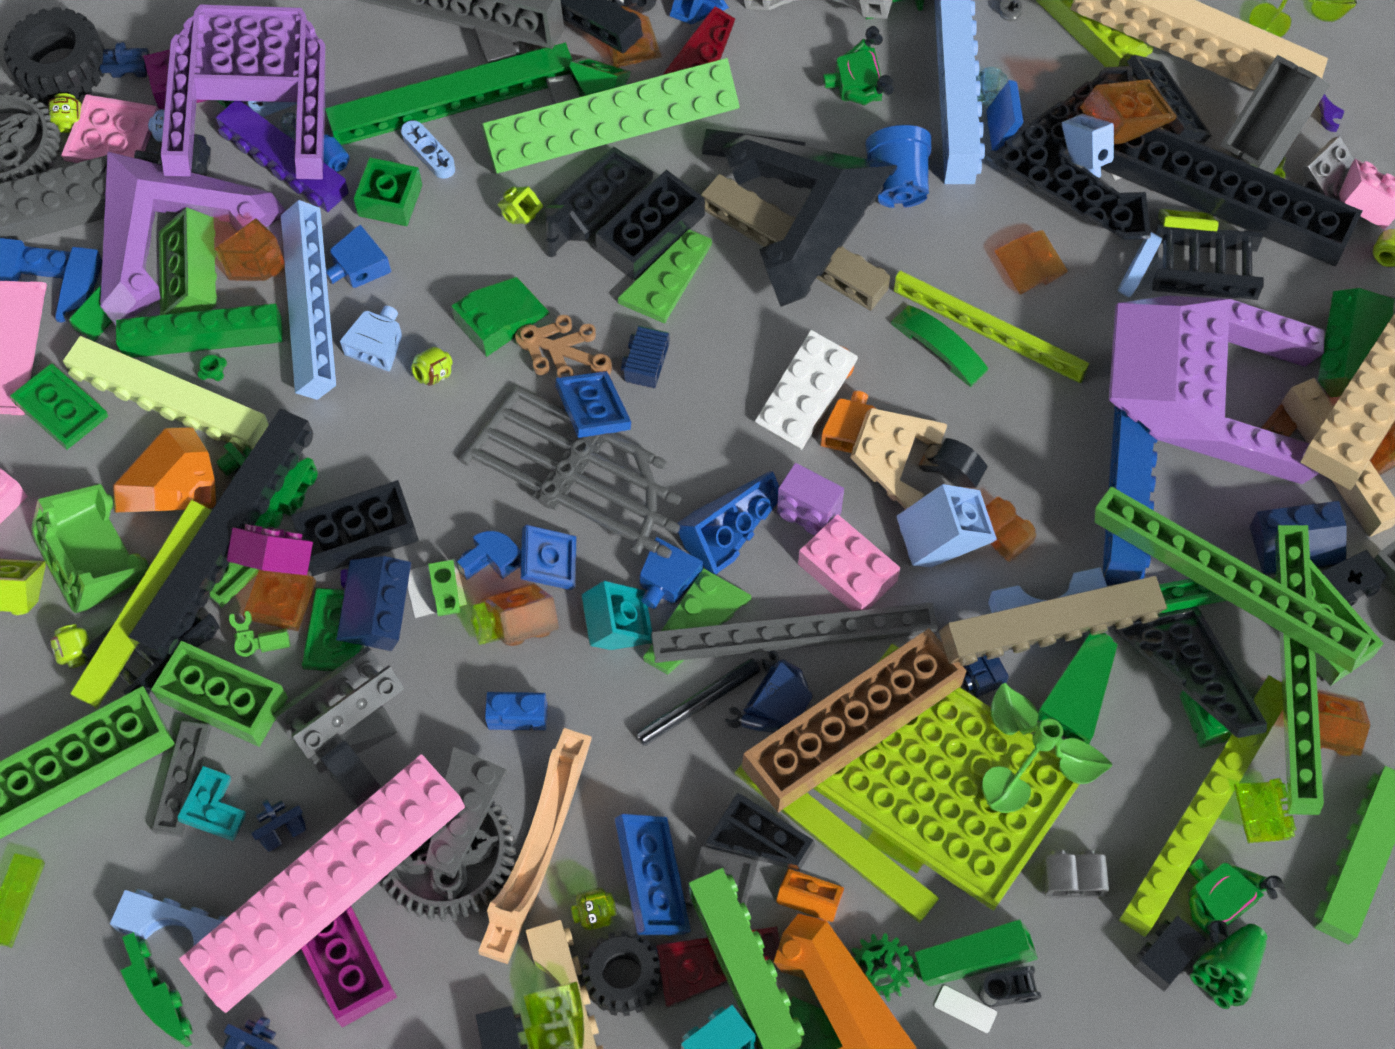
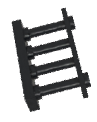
[1152,224,1264,300]
[82,613,220,695]

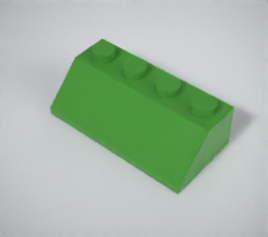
[159,207,217,315]

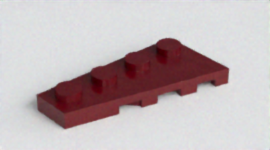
[663,6,736,75]
[657,926,780,1008]

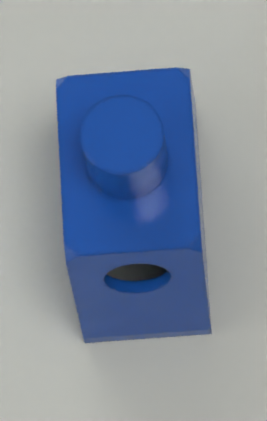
[326,225,391,288]
[640,537,703,609]

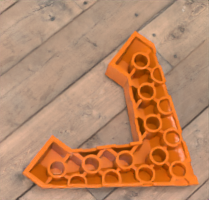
[774,913,917,1049]

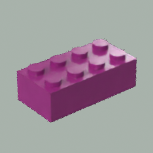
[301,905,397,1028]

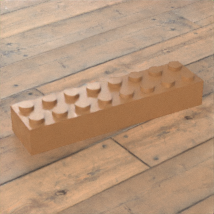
[742,628,966,812]

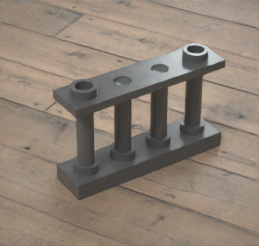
[272,646,405,759]

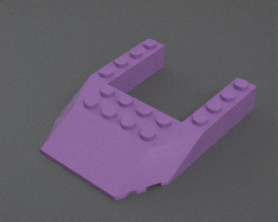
[161,5,325,179]
[1109,296,1324,484]

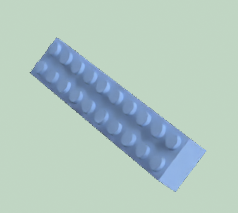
[934,0,985,184]

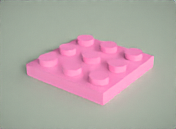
[61,95,159,163]

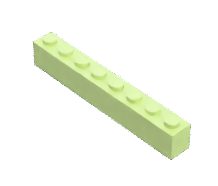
[63,336,269,451]

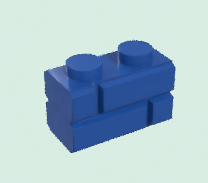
[485,692,548,731]

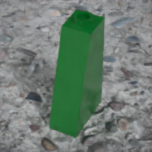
[1038,633,1118,745]
[913,919,1038,987]

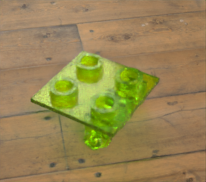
[1234,778,1297,843]

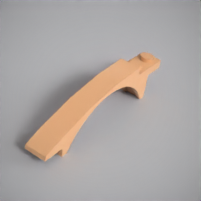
[478,728,592,964]

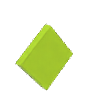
[1158,209,1219,231]

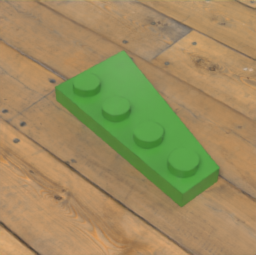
[618,230,712,324]
[643,568,751,675]

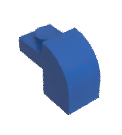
[457,531,521,580]

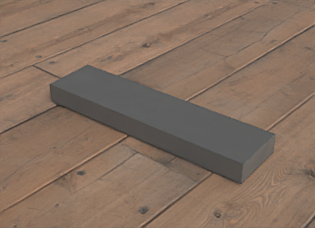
[151,720,212,837]

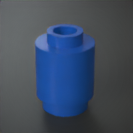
[323,135,350,172]

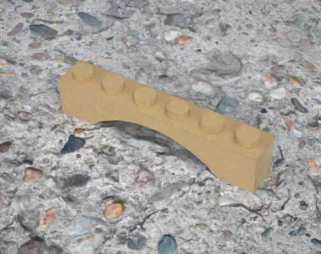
[526,920,603,1049]

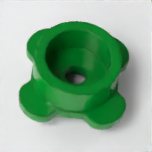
[198,355,227,381]

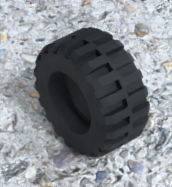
[4,7,105,104]

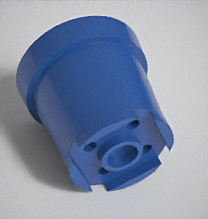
[865,125,931,208]

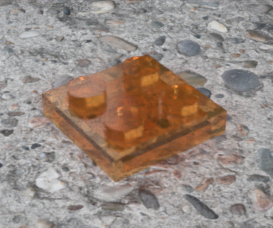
[243,570,316,632]

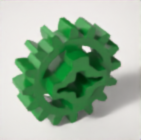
[851,933,915,1002]

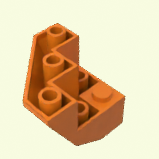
[113,427,216,513]

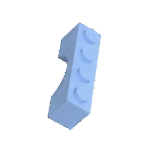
[988,567,1107,613]
[110,889,228,946]

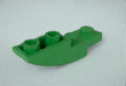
[255,457,318,530]
[120,932,193,1047]

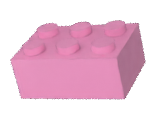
[798,514,900,611]

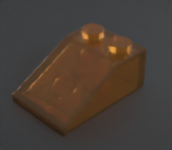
[1080,79,1177,144]

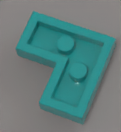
[178,766,246,842]

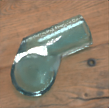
[281,113,297,141]

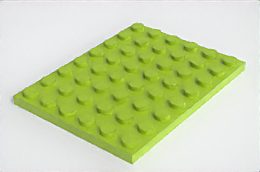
[813,644,1080,911]

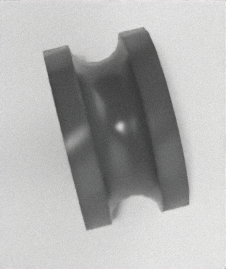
[1000,0,1022,21]

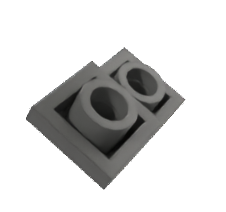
[546,74,580,104]

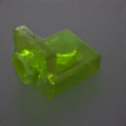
[471,602,506,645]

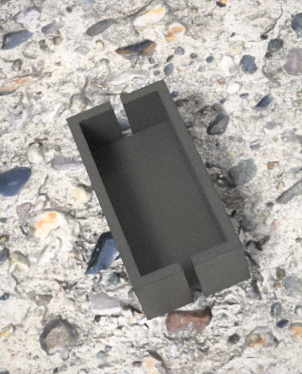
[1220,54,1330,173]

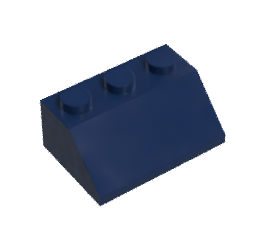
[1249,501,1347,575]
[336,556,411,651]

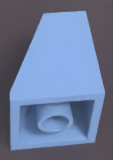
[896,484,997,568]

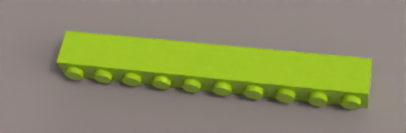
[1118,675,1283,937]

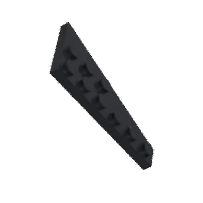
[1115,606,1267,738]

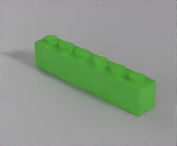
[1314,766,1395,945]

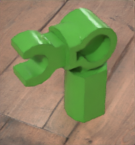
[229,611,291,657]

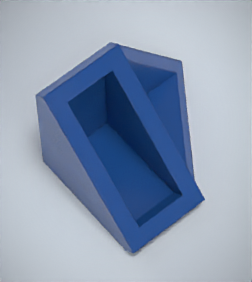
[670,0,729,25]

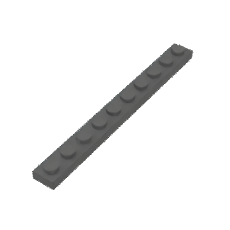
[651,603,938,663]

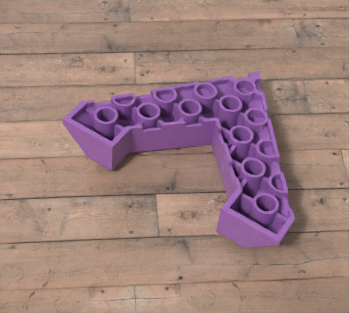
[100,152,286,326]

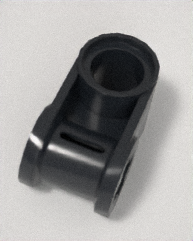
[979,966,1042,1007]

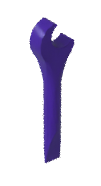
[1318,94,1344,132]

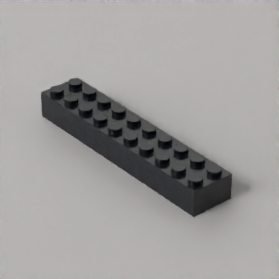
[1100,112,1363,267]

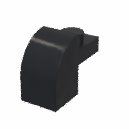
[918,438,988,488]

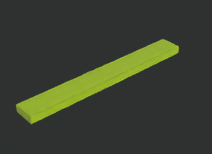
[894,271,1090,383]
[70,500,212,709]
[735,764,939,923]

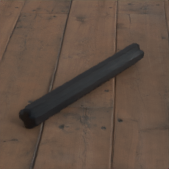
[636,658,760,746]

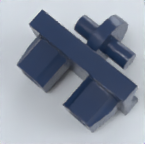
[100,42,149,78]
[251,799,307,852]
[223,1016,278,1049]

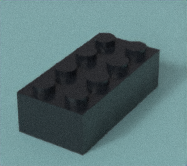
[595,169,705,281]
[291,480,419,577]

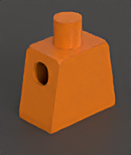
[821,391,876,453]

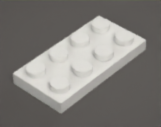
[755,330,858,450]

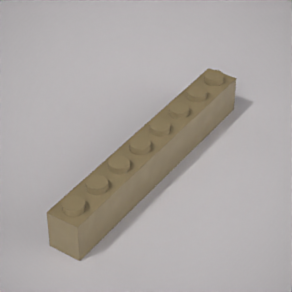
[701,174,890,311]
[939,576,1167,666]

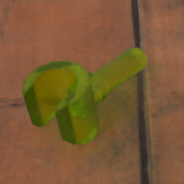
[1273,156,1287,178]

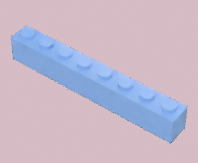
[281,200,336,400]

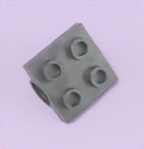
[1301,136,1354,201]

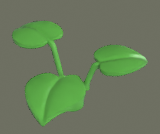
[982,683,1113,813]

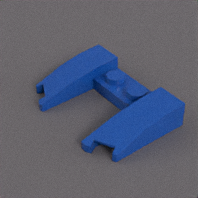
[0,238,103,323]

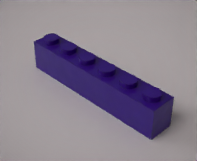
[216,101,349,213]

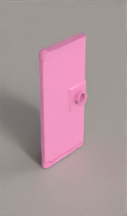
[0,281,47,415]

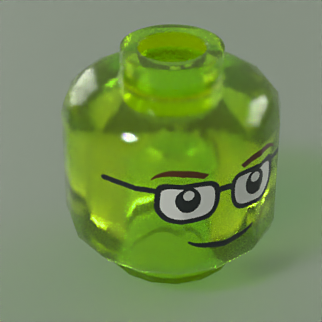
[571,887,617,931]

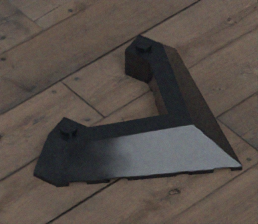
[985,66,1151,239]
[723,135,897,307]

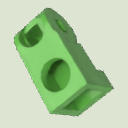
[428,560,460,617]

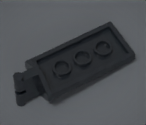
[545,147,653,257]

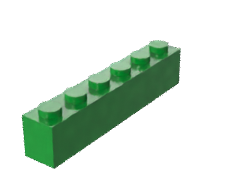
[116,303,283,358]

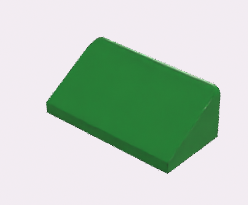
[69,285,112,341]

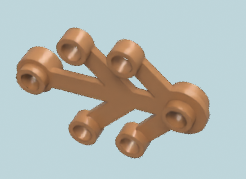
[516,315,612,378]

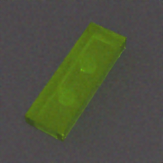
[0,853,45,948]

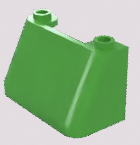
[32,484,149,613]

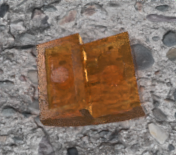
[995,230,1068,295]

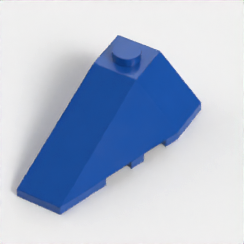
[677,471,780,575]

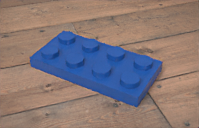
[614,814,691,935]

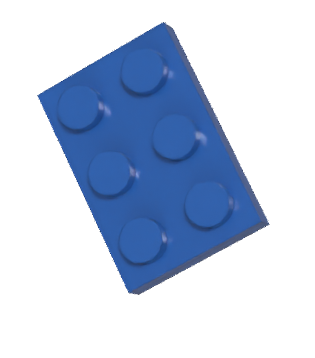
[555,371,631,438]

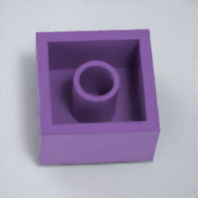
[777,463,844,535]

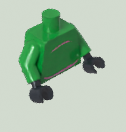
[823,26,894,106]
[1187,858,1285,944]

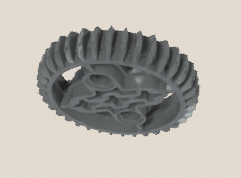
[0,90,61,184]
[382,800,516,922]

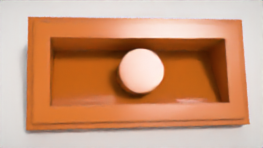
[776,868,844,922]

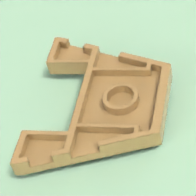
[850,408,947,510]

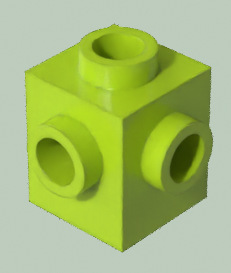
[497,186,544,224]

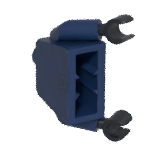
[725,650,813,733]

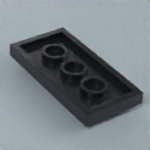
[1127,55,1212,142]

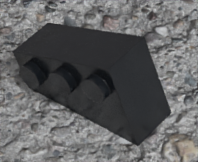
[705,792,815,871]

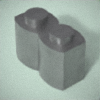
[1042,850,1109,898]

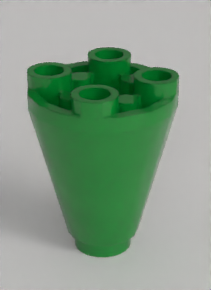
[1190,923,1268,1009]

